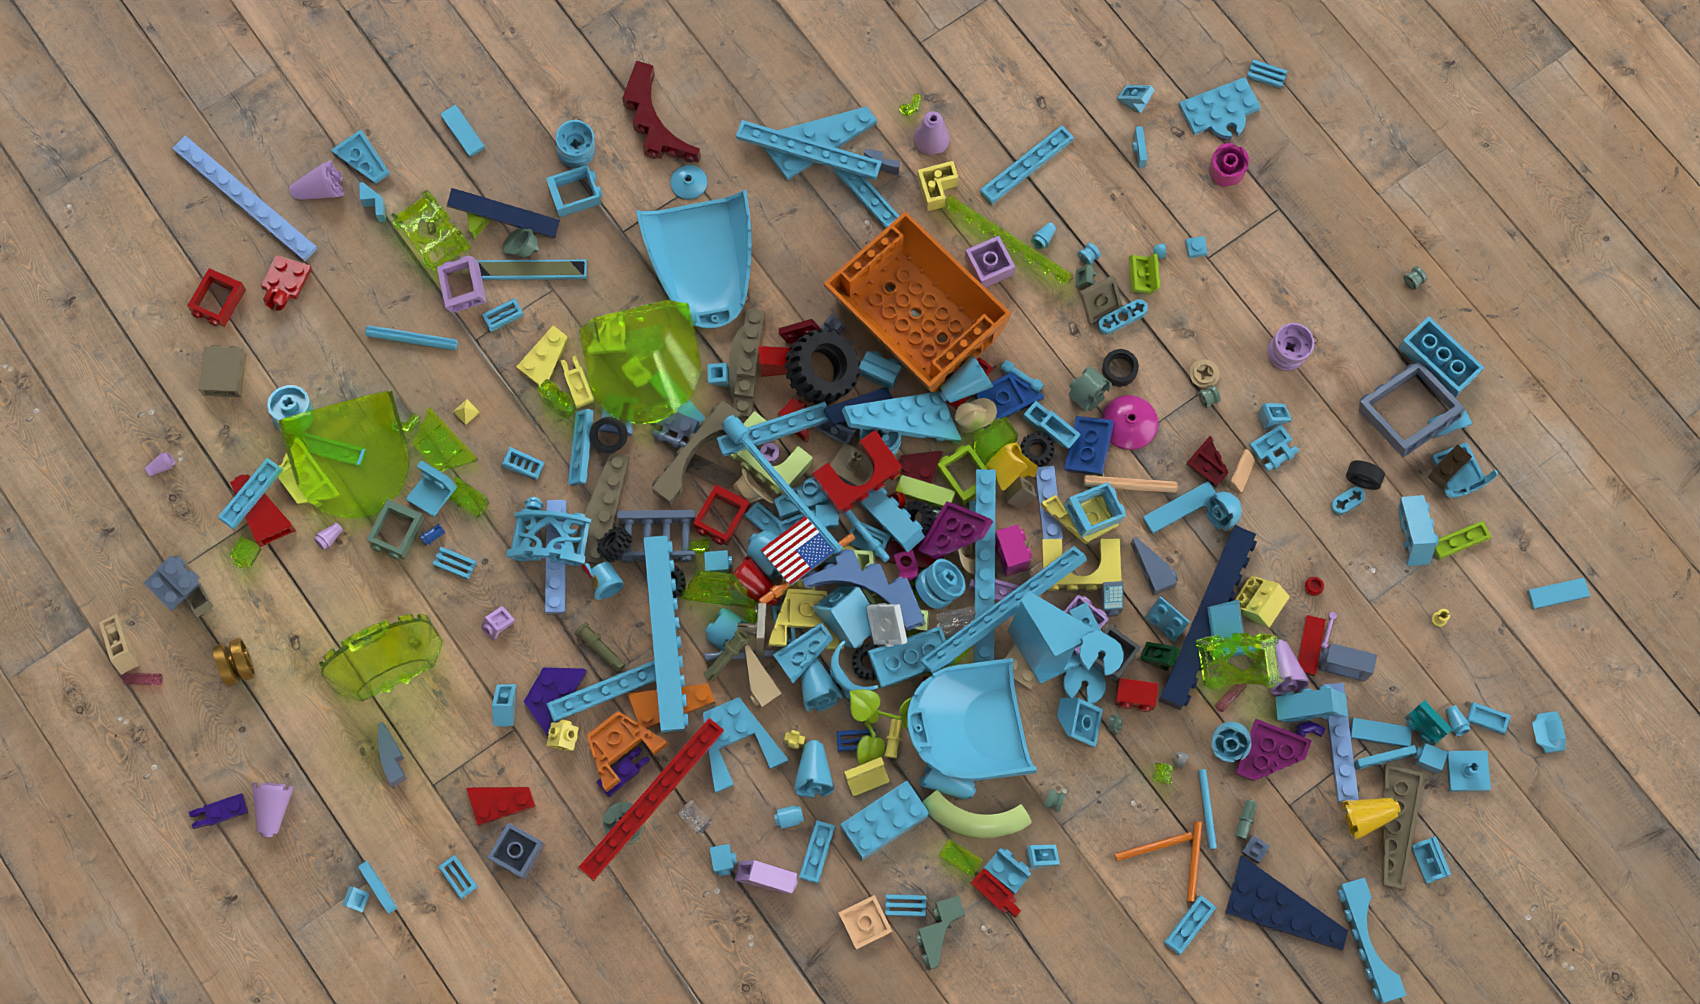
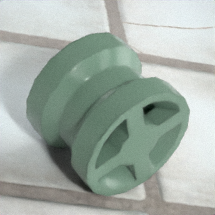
[1403,266,1427,290]
[1198,385,1221,408]
[1044,788,1066,812]

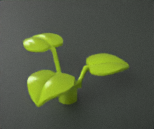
[849,689,912,766]

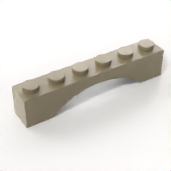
[652,400,742,507]

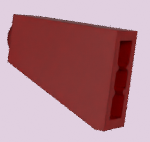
[758,346,790,377]

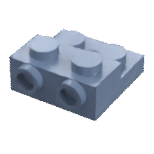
[143,555,201,611]

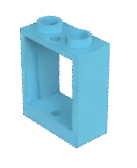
[546,165,603,218]
[1064,482,1126,538]

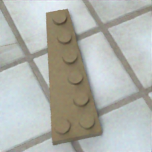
[573,453,630,565]
[1382,764,1425,890]

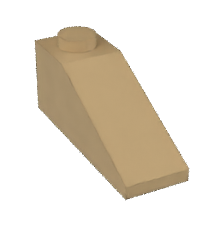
[99,614,139,675]
[744,645,782,708]

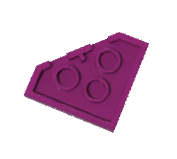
[918,501,993,559]
[1235,719,1312,781]

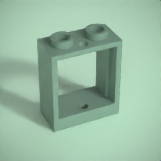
[367,499,425,560]

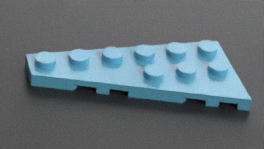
[763,107,877,181]
[842,391,961,444]

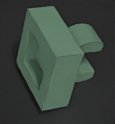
[1076,264,1097,289]

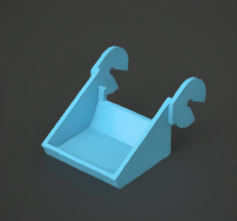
[1008,591,1124,704]

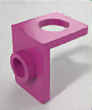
[894,549,919,581]

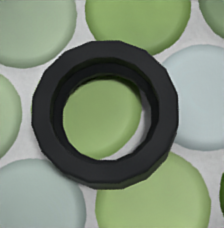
[1102,349,1139,387]
[589,416,628,454]
[1346,460,1385,490]

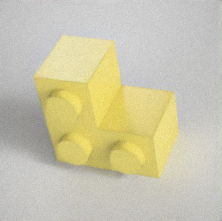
[917,161,958,212]

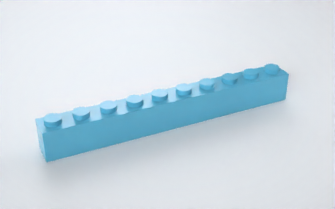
[644,535,689,734]

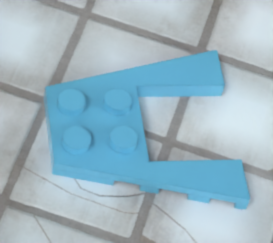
[703,697,789,793]

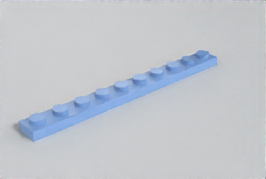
[172,136,317,262]

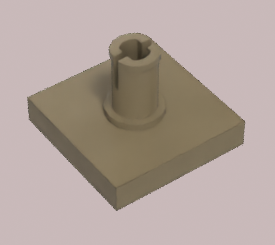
[1080,275,1123,324]
[831,442,873,486]
[737,603,766,657]

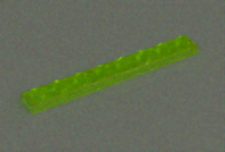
[946,195,1073,284]

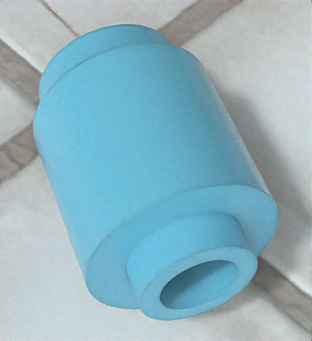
[774,805,804,829]

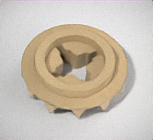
[1189,359,1220,389]

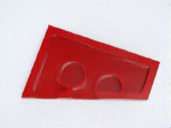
[466,787,536,826]

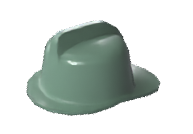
[503,229,540,258]

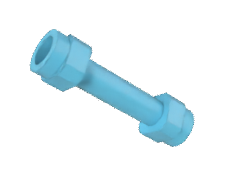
[1000,360,1044,393]

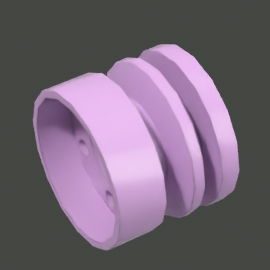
[1267,323,1314,371]

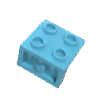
[406,460,457,517]

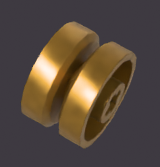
[213,637,255,687]

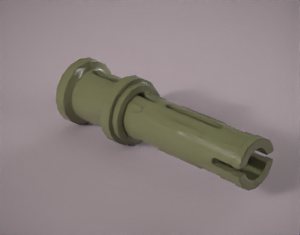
[574,622,626,673]
[704,629,750,682]

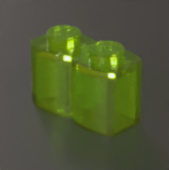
[537,379,577,419]

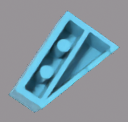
[1398,495,1438,566]
[1275,686,1348,723]

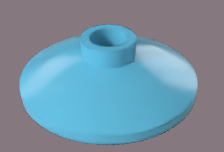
[670,165,707,200]

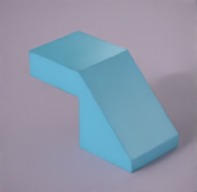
[359,182,387,223]
[707,363,730,388]

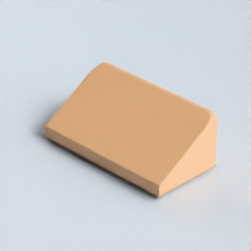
[1229,449,1255,493]

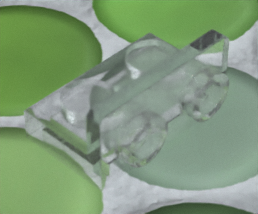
[935,606,976,637]

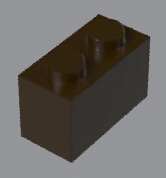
[1428,444,1472,490]

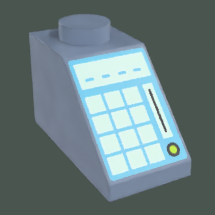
[1099,581,1123,617]

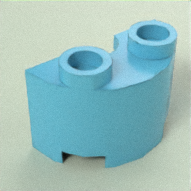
[705,607,748,650]

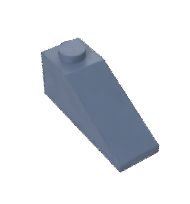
[1131,537,1178,596]

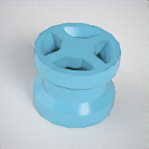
[1078,242,1101,265]

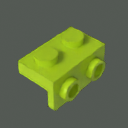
[1128,254,1161,295]

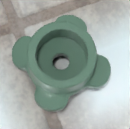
[1108,713,1123,735]

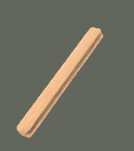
[1084,475,1178,493]

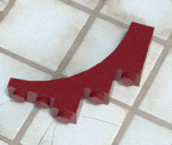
[622,60,701,163]

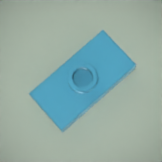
[1132,126,1147,168]
[1069,602,1101,631]

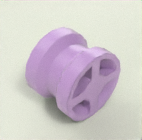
[760,443,779,465]

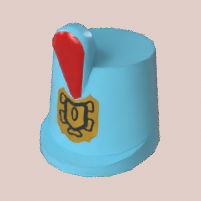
[582,562,625,600]

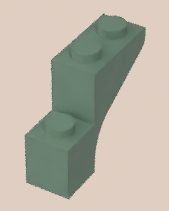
[916,895,965,970]

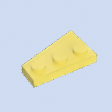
[516,326,568,391]

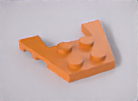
[587,711,669,792]

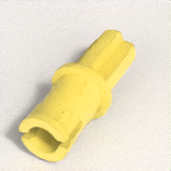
[885,719,902,759]

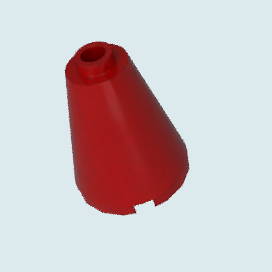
[724,555,779,606]

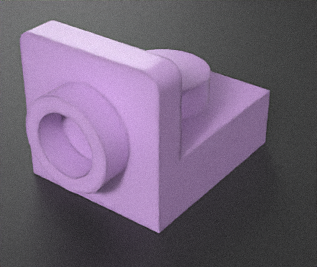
[481,606,515,640]

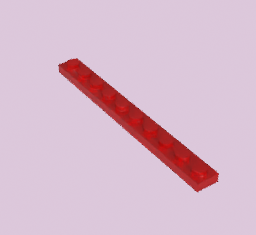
[578,718,724,882]

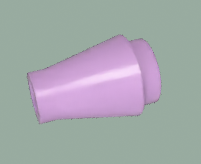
[145,452,175,477]
[314,522,343,550]

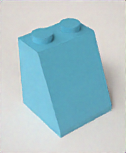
[813,584,872,648]

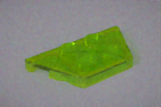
[412,407,478,472]
[682,570,756,609]

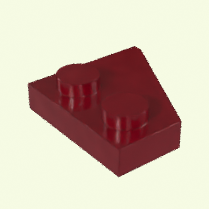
[779,319,821,343]

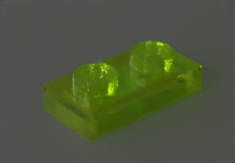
[938,839,983,878]

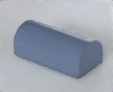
[815,422,857,445]

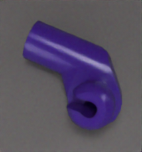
[1295,721,1326,737]

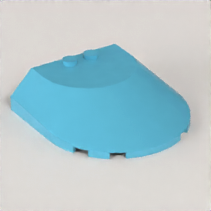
[907,658,1037,781]

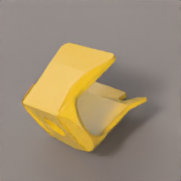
[986,443,1037,490]

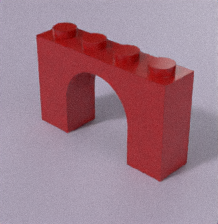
[811,430,902,514]

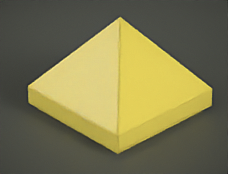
[453,399,480,425]

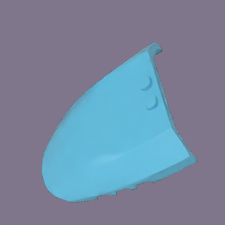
[636,190,752,329]

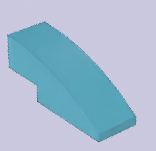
[1022,401,1081,449]

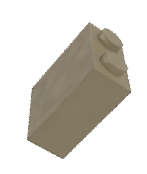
[199,345,246,397]

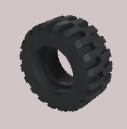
[784,328,860,404]

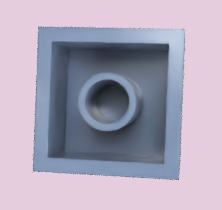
[487,823,545,880]

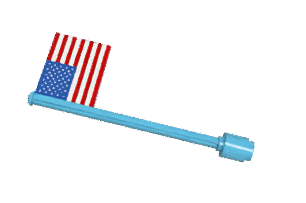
[722,415,843,586]

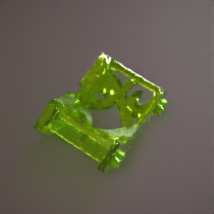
[391,190,471,272]
[1196,632,1283,690]

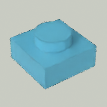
[1185,236,1208,259]
[342,886,370,912]

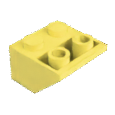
[1235,575,1290,628]

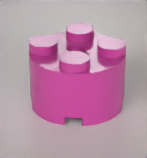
[1209,143,1249,186]

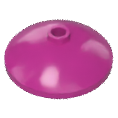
[1101,395,1158,450]

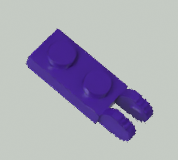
[596,747,650,798]
[188,793,249,829]

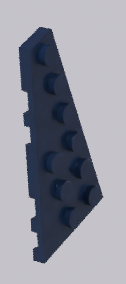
[1225,855,1348,951]

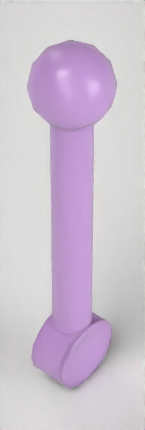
[1321,612,1337,650]

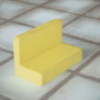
[844,757,889,796]

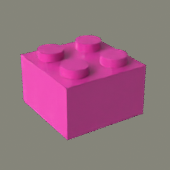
[995,524,1032,577]

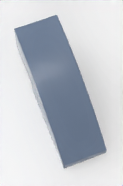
[378,722,407,787]

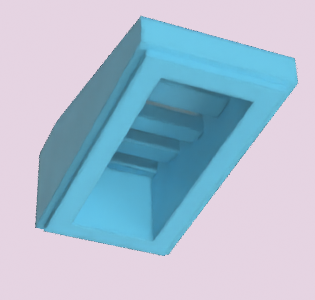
[501,447,545,480]

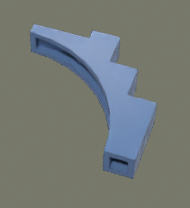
[802,549,926,631]

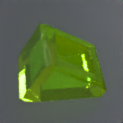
[690,539,710,554]

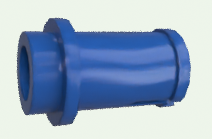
[419,523,446,546]

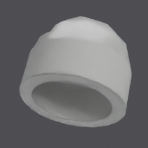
[1172,751,1189,769]

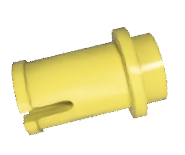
[1432,609,1450,627]

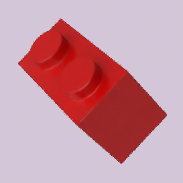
[1115,678,1159,712]

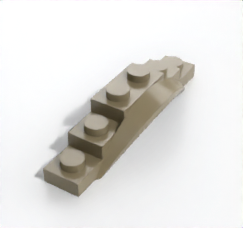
[729,309,765,418]

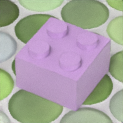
[964,236,1015,288]

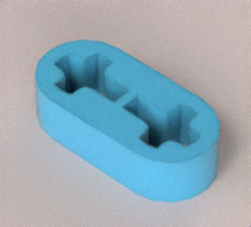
[1331,487,1365,515]

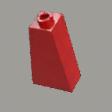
[230,474,296,547]

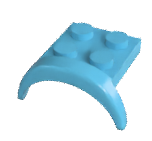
[1431,442,1498,498]
[830,641,878,700]

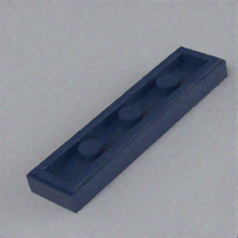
[823,387,893,427]

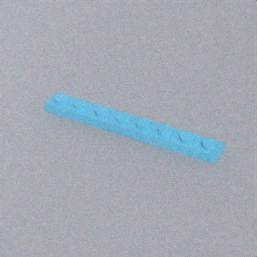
[736,120,882,180]

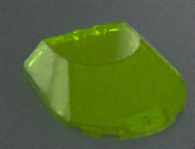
[579,300,701,424]
[277,390,410,519]
[318,614,444,702]

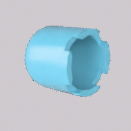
[747,530,780,580]

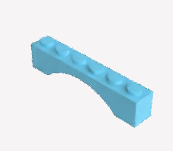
[1337,878,1407,1004]

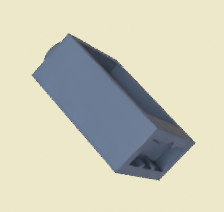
[1318,643,1377,682]

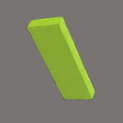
[895,475,956,508]
[1434,521,1492,560]

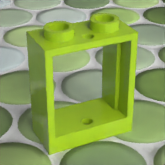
[937,444,988,506]

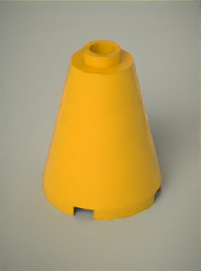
[1342,798,1401,840]

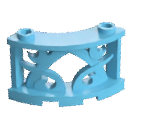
[506,509,591,567]

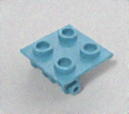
[1145,596,1190,642]

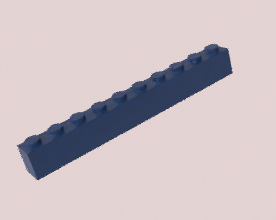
[1159,525,1257,710]

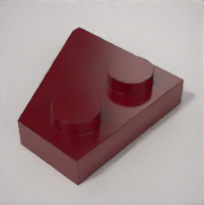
[1186,436,1229,488]
[899,450,943,484]

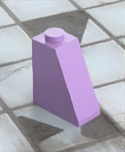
[734,860,797,894]

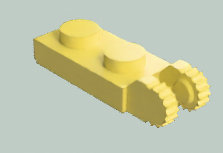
[561,355,595,408]

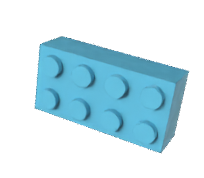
[1398,316,1485,398]
[840,781,929,861]

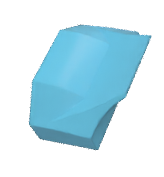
[1532,711,1566,754]

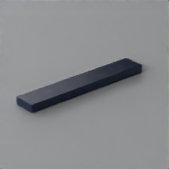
[446,188,560,239]

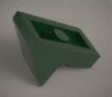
[1139,642,1180,671]

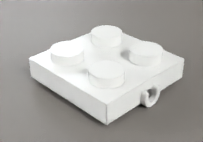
[866,603,907,647]

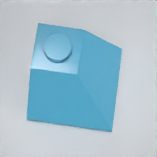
[1057,698,1103,747]

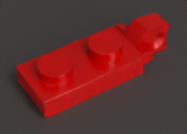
[970,868,1021,918]

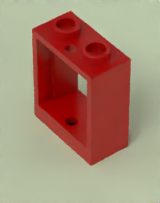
[187,268,246,327]
[693,484,750,546]

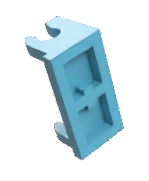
[849,521,891,559]
[1411,836,1451,884]

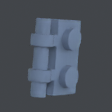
[652,407,700,449]

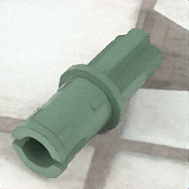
[1234,800,1257,840]

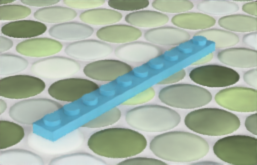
[974,469,996,663]
[920,546,1087,674]

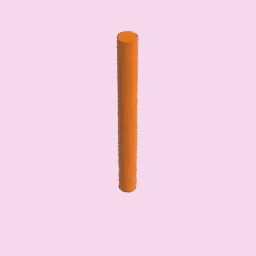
[1187,821,1202,902]
[1114,832,1193,861]

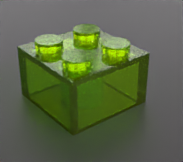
[972,416,1019,466]

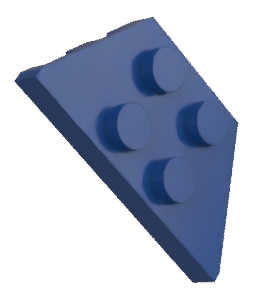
[977,373,1044,431]

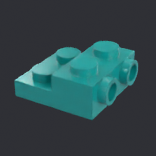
[1405,700,1453,746]

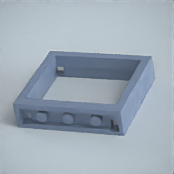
[1359,361,1465,458]

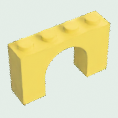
[1041,539,1122,592]

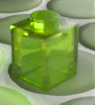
[229,536,262,569]

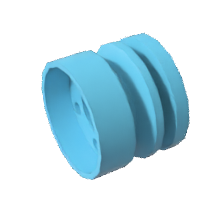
[556,120,595,168]

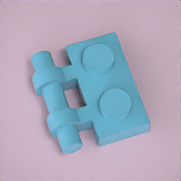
[1249,425,1299,472]

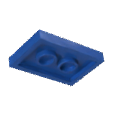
[1064,416,1114,476]

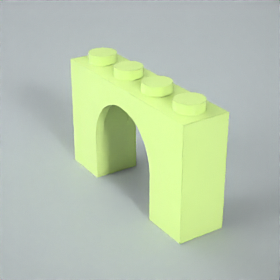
[728,411,813,495]

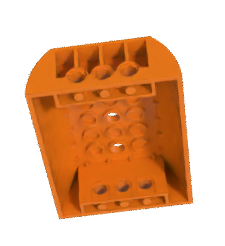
[824,211,1011,392]

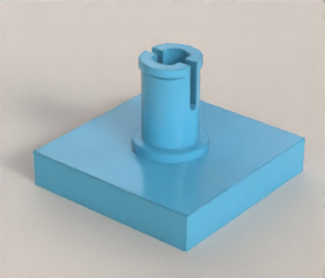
[1446,751,1491,792]

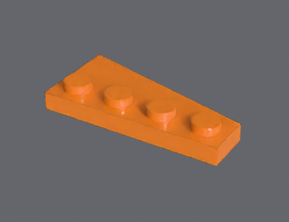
[628,683,715,729]

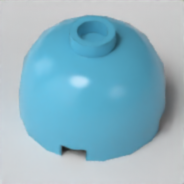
[1204,491,1242,531]
[1211,721,1251,762]

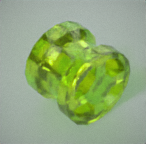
[1152,763,1175,784]

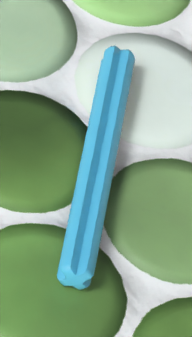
[365,325,458,350]

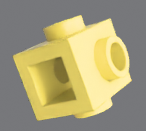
[546,720,579,751]

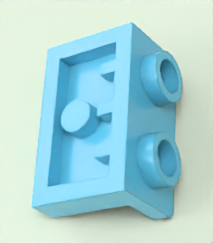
[984,848,1031,894]

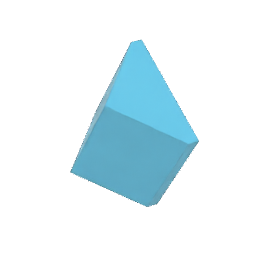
[1207,600,1245,646]

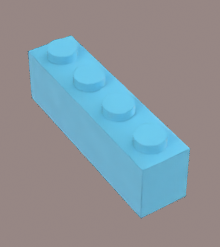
[858,488,925,552]

